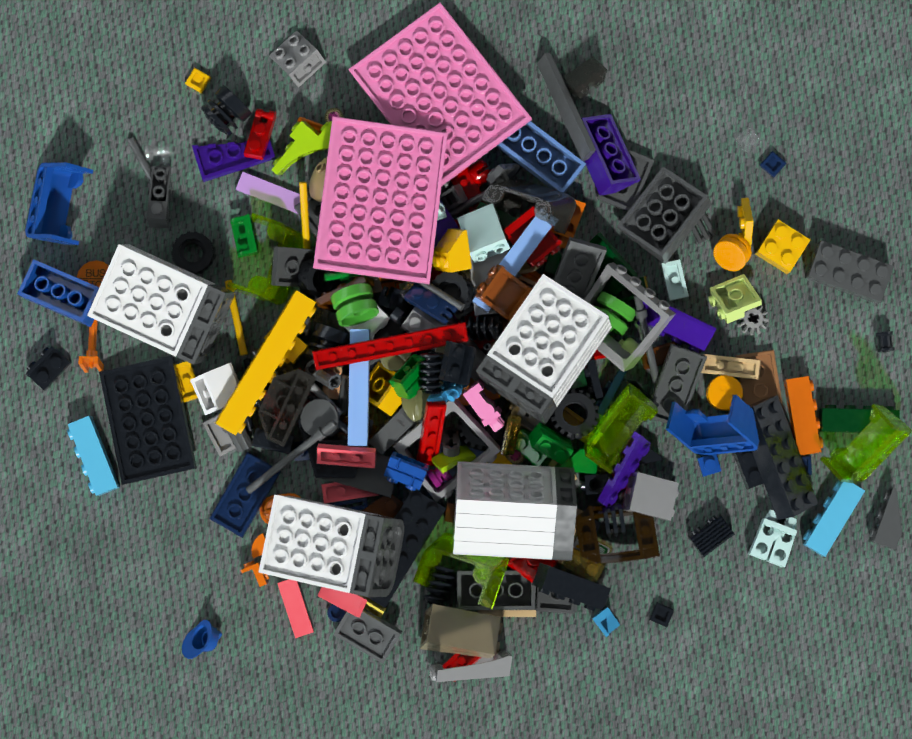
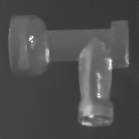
[144,144,173,167]

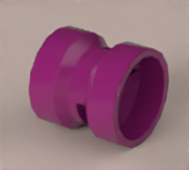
[427,468,452,488]

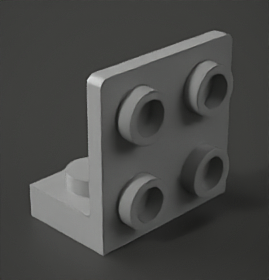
[269,31,326,88]

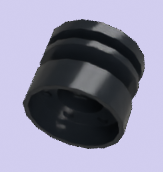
[201,85,252,136]
[305,323,350,367]

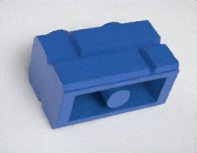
[384,451,430,491]

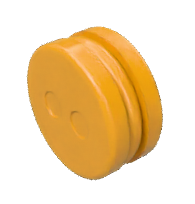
[713,234,752,271]
[706,375,743,411]

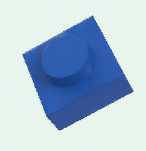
[697,454,721,477]

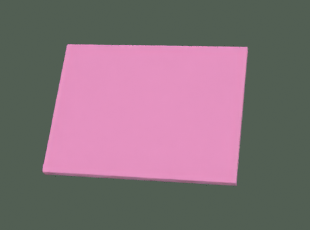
[349,2,532,187]
[313,116,448,284]

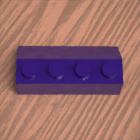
[581,114,641,196]
[634,302,717,353]

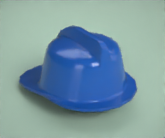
[182,620,222,659]

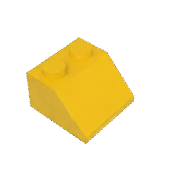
[432,228,472,273]

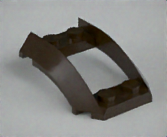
[576,504,660,564]

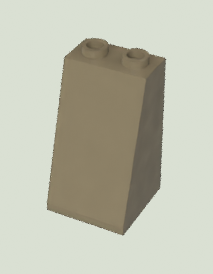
[420,604,503,658]

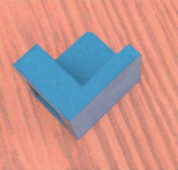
[592,606,620,637]

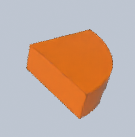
[251,533,265,559]

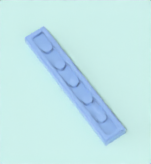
[472,208,557,313]
[348,329,370,446]

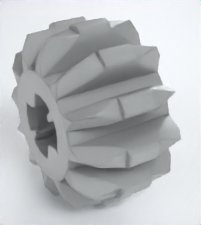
[737,305,769,336]

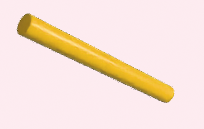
[299,182,311,249]
[225,280,248,356]

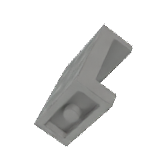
[622,472,679,521]

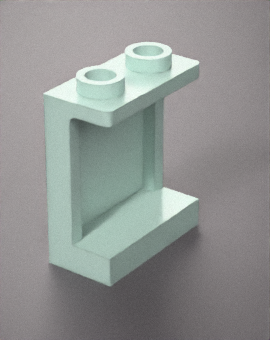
[457,203,510,263]

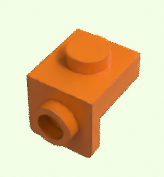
[241,560,270,587]

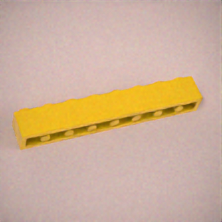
[214,290,316,436]

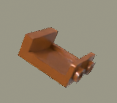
[475,264,533,322]

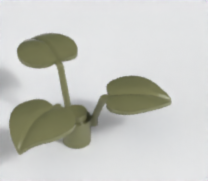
[380,346,445,423]

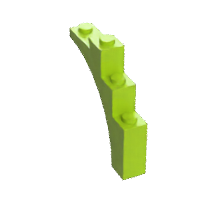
[271,121,332,175]

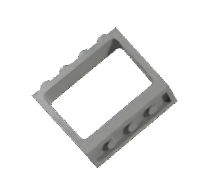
[584,262,676,372]
[393,399,500,502]
[429,650,512,682]

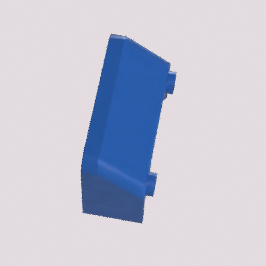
[25,162,93,245]
[666,395,759,455]

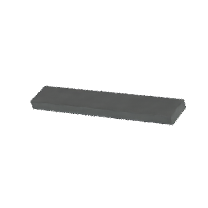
[537,53,596,161]

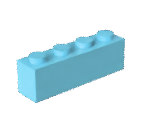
[67,416,120,496]
[803,479,865,557]

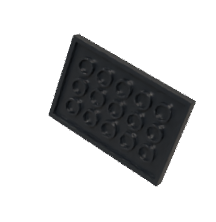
[99,355,197,485]

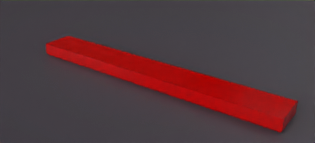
[312,322,469,370]

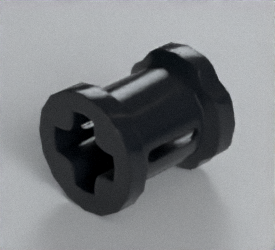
[876,331,895,353]

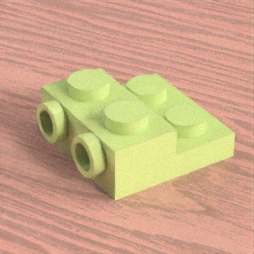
[708,274,762,324]

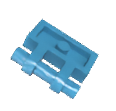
[427,380,470,402]

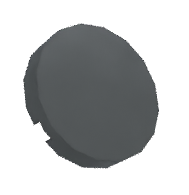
[301,399,339,437]

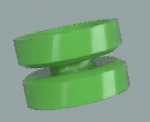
[330,283,379,326]
[594,291,636,336]

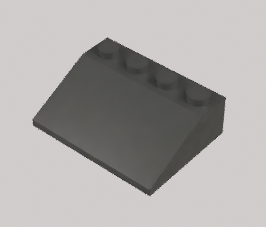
[617,167,712,264]

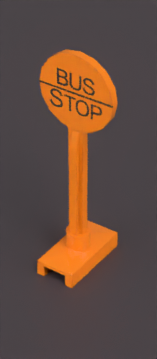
[77,260,109,373]

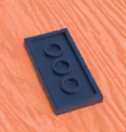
[209,452,281,538]

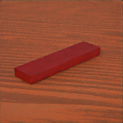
[417,401,447,466]

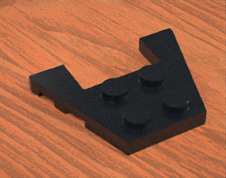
[298,420,374,478]

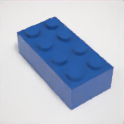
[17,259,100,327]

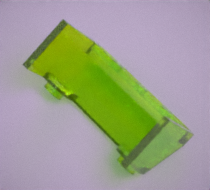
[227,213,303,305]
[584,383,658,474]
[820,404,912,484]
[413,533,509,609]

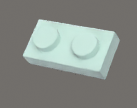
[661,259,689,301]

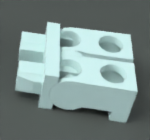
[748,510,797,567]

